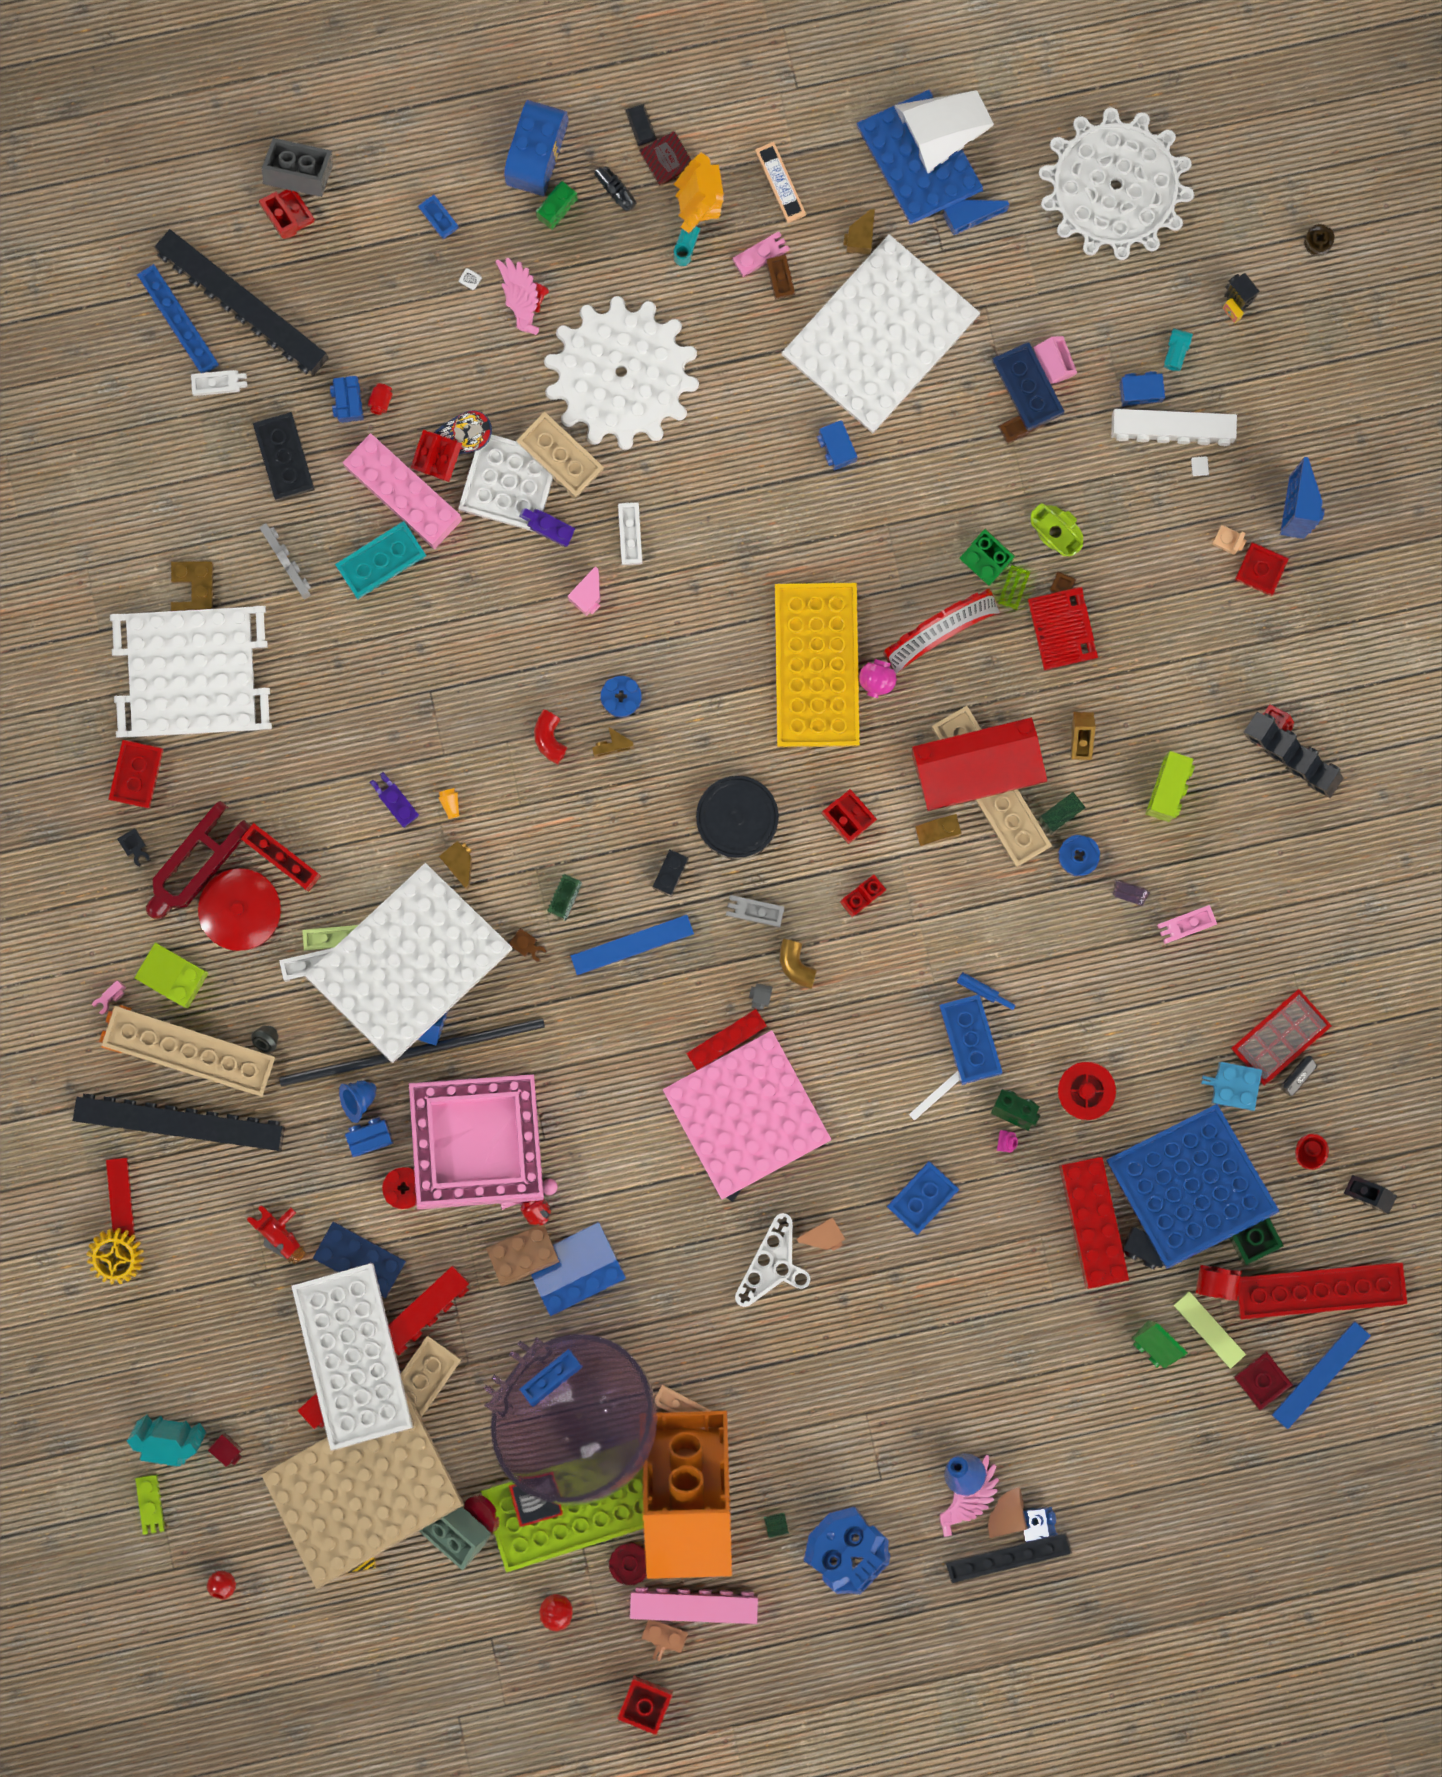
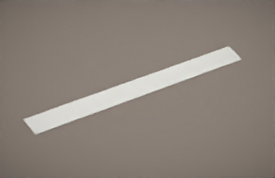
[909,1071,959,1121]

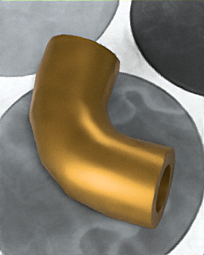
[779,938,817,989]

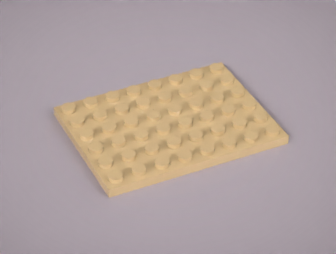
[261,1392,464,1589]

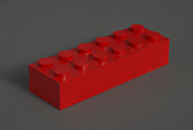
[1059,1157,1129,1289]

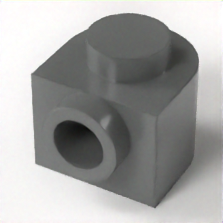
[749,983,773,1010]

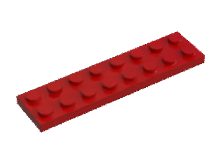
[1237,1262,1408,1320]

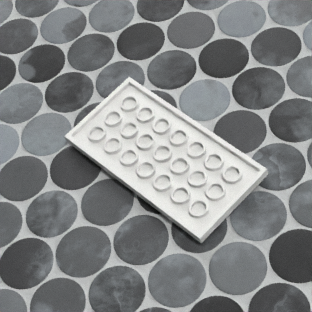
[292,1263,413,1451]

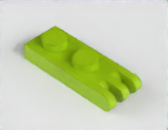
[135,1474,165,1535]

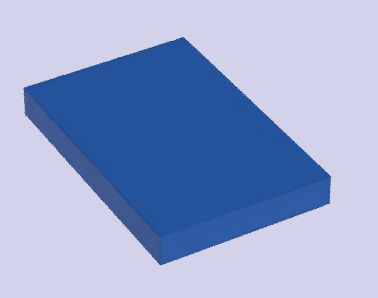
[886,1161,960,1235]

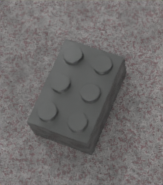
[262,138,333,197]

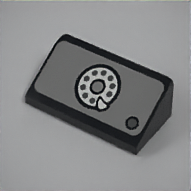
[1280,1056,1317,1097]

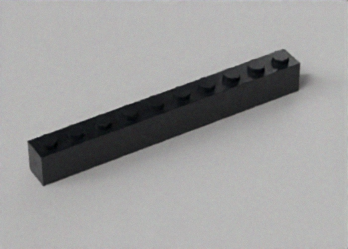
[154,229,329,377]
[72,1093,285,1151]

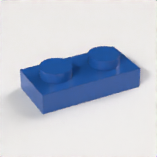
[418,195,459,240]

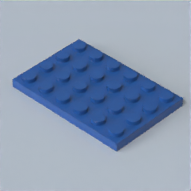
[857,89,983,225]

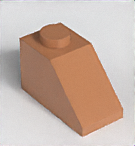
[796,1217,845,1251]

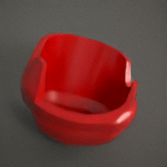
[1295,1134,1329,1170]
[539,1594,573,1632]

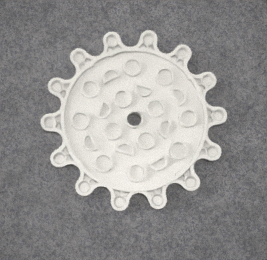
[1039,108,1194,260]
[544,296,699,450]

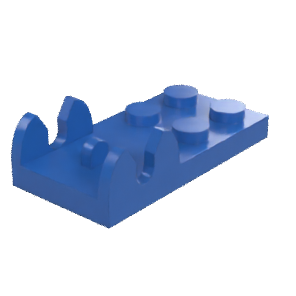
[939,994,1003,1085]

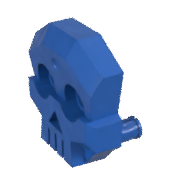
[804,1507,891,1595]

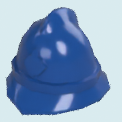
[339,1080,377,1123]

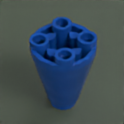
[944,1453,987,1497]

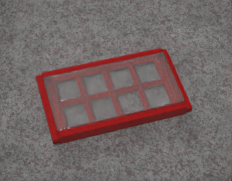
[1230,989,1332,1086]

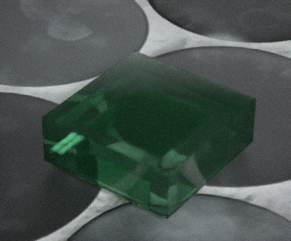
[764,1512,789,1538]

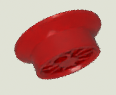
[1058,1062,1116,1120]

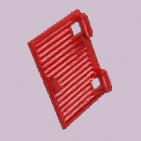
[1028,586,1098,671]

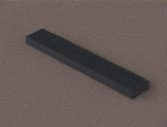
[946,1532,1073,1583]

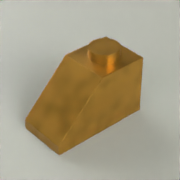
[843,209,875,255]
[1071,712,1096,760]
[915,814,962,847]
[439,841,472,890]

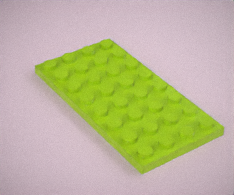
[481,1439,644,1573]

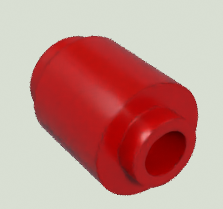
[367,383,393,415]

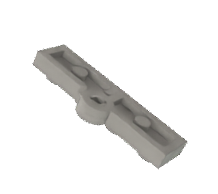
[259,523,311,600]

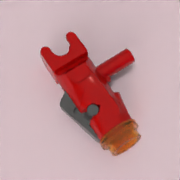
[247,1205,306,1265]

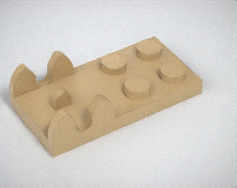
[516,412,604,499]

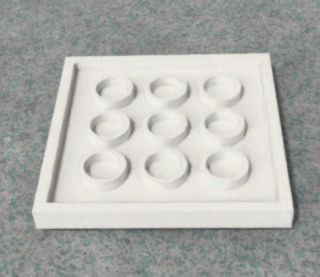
[458,435,553,532]

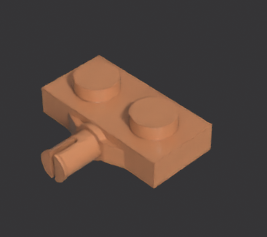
[641,1620,688,1661]

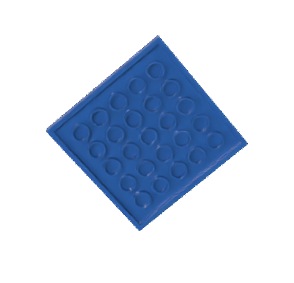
[1106,1104,1279,1269]

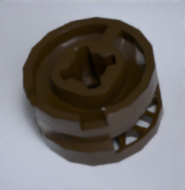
[1304,224,1335,256]

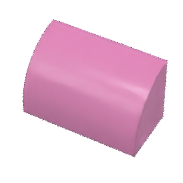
[1033,336,1078,384]

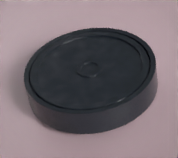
[696,776,779,860]

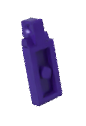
[519,508,575,548]

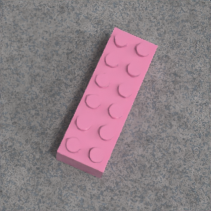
[343,433,462,549]

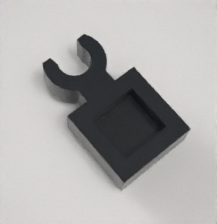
[117,828,151,867]

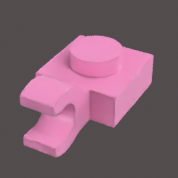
[92,981,126,1015]

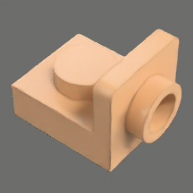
[1212,525,1246,555]

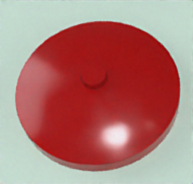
[198,868,282,951]

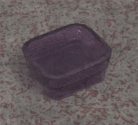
[1112,879,1150,906]

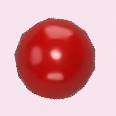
[207,1570,236,1600]

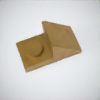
[592,727,634,758]

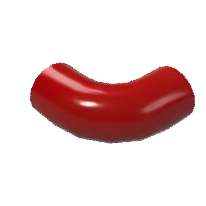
[534,709,568,765]

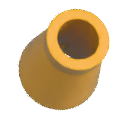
[438,788,460,819]

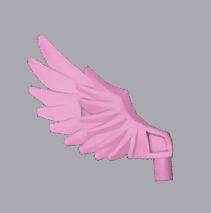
[496,258,539,335]
[940,1455,999,1537]

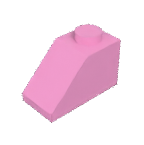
[568,566,600,616]

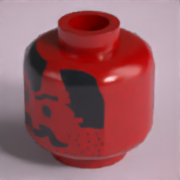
[520,1197,552,1226]

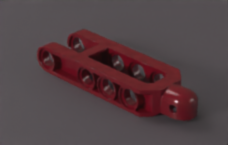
[146,801,251,920]

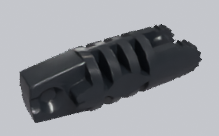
[594,167,637,212]

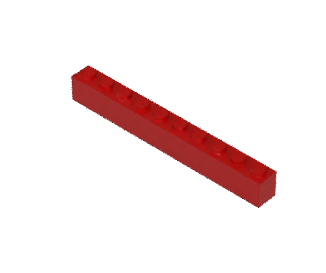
[297,1265,471,1429]

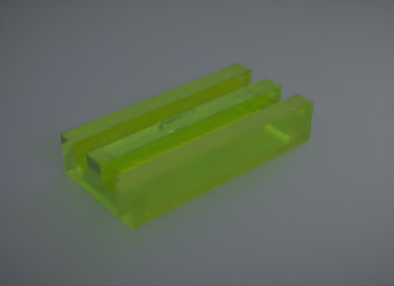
[998,565,1031,611]

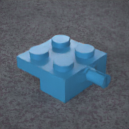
[1201,1062,1262,1111]

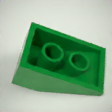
[1132,1320,1188,1369]

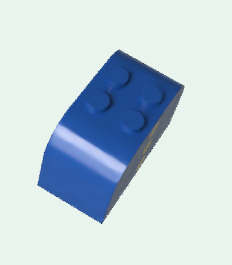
[504,100,569,197]

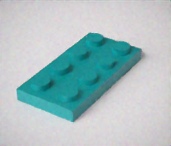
[335,521,426,600]

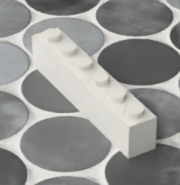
[1111,409,1237,446]

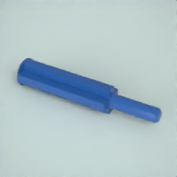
[957,972,1015,1010]

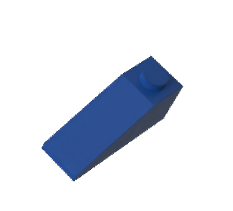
[943,200,1009,236]

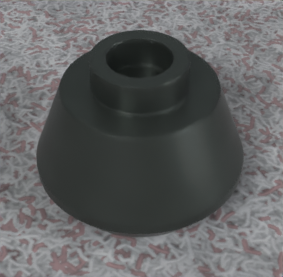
[251,1025,279,1052]

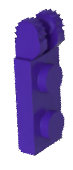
[370,772,420,828]

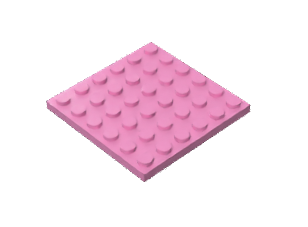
[662,1030,831,1199]

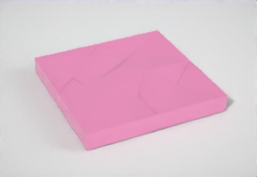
[409,1074,544,1210]

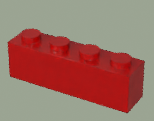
[241,823,321,892]

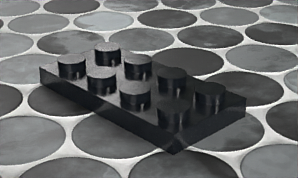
[252,412,315,501]

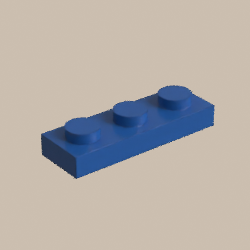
[520,1349,583,1407]

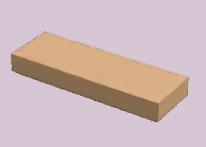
[653,1384,712,1429]

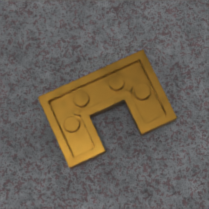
[171,561,213,611]

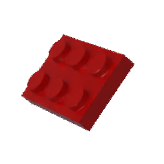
[108,740,164,809]

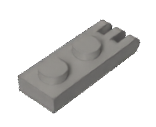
[726,895,784,928]

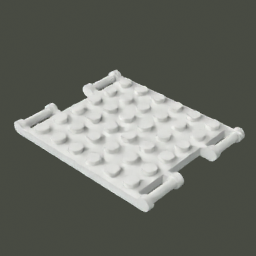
[110,606,272,738]

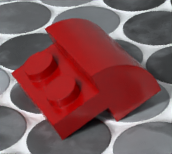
[259,189,315,239]
[821,789,877,844]

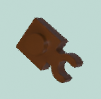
[509,928,547,962]

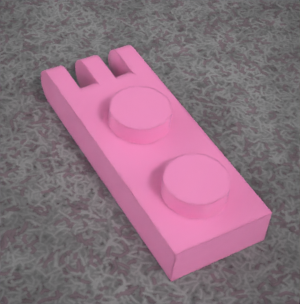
[733,232,790,277]
[1157,905,1217,944]

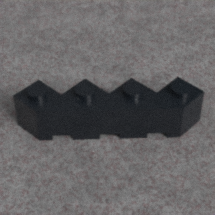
[1244,712,1344,798]

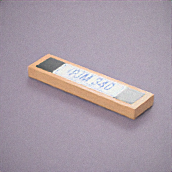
[755,142,806,224]

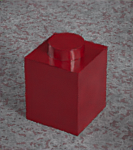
[208,1433,243,1467]

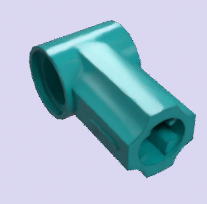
[673,226,700,267]
[1164,328,1193,371]

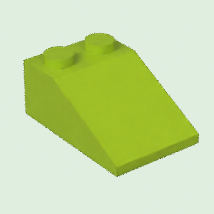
[134,942,209,1009]

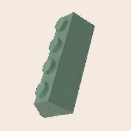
[419,1507,491,1571]

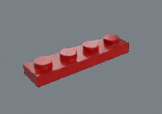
[686,1009,767,1070]

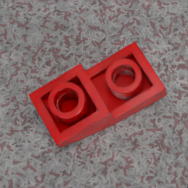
[839,874,887,918]

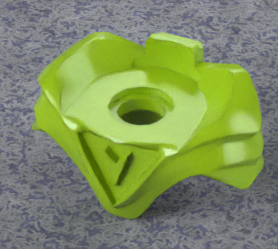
[1031,503,1083,557]

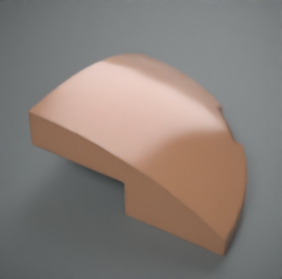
[988,1487,1028,1538]

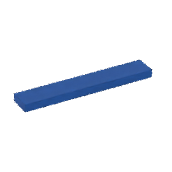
[137,264,219,373]
[570,915,694,976]
[1271,1321,1371,1429]

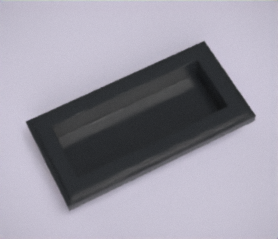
[625,103,657,147]

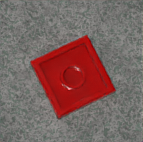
[1235,542,1289,596]

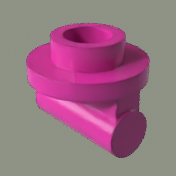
[997,1130,1018,1153]

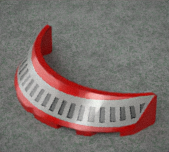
[883,588,1000,674]

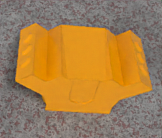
[673,152,724,233]

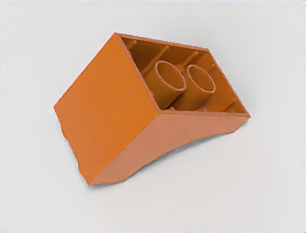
[643,1411,732,1579]

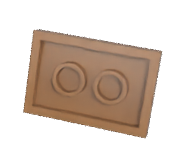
[486,1224,559,1287]

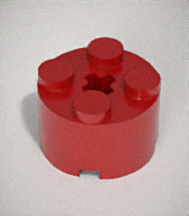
[382,1167,417,1209]
[1196,1264,1241,1301]

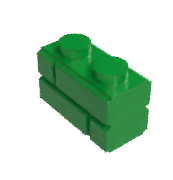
[536,181,578,230]

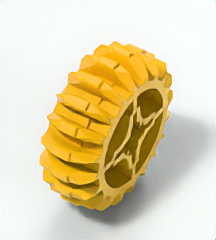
[87,1228,144,1285]

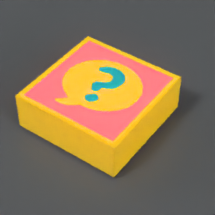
[1223,298,1243,323]

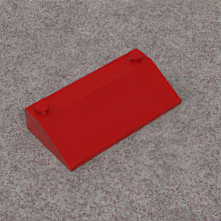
[912,717,1048,811]

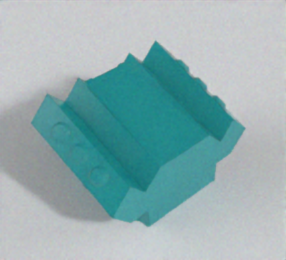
[127,1414,207,1467]

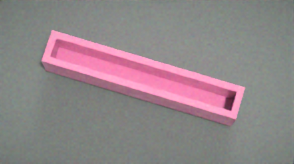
[630,1587,758,1624]

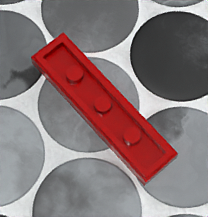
[106,1158,136,1241]

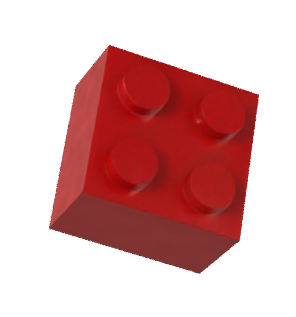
[617,1675,673,1736]

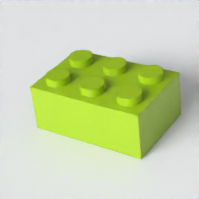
[1145,751,1195,822]

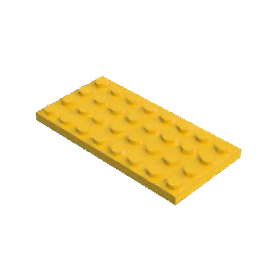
[775,583,860,747]

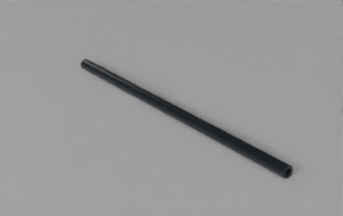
[279,1018,545,1087]

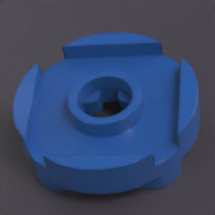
[601,676,642,718]
[1058,835,1100,876]

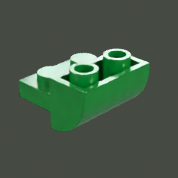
[959,528,1016,586]

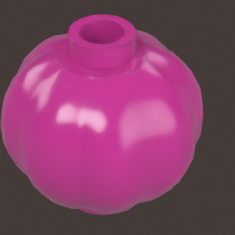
[859,659,897,698]

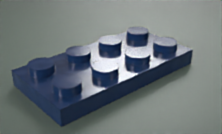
[992,342,1065,431]
[312,1221,406,1299]

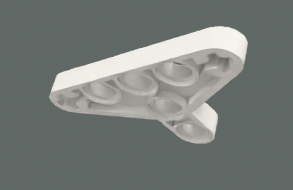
[735,1213,810,1307]

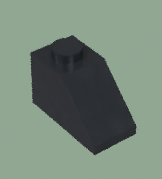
[1344,1175,1397,1214]

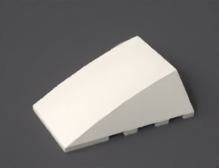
[895,90,994,173]

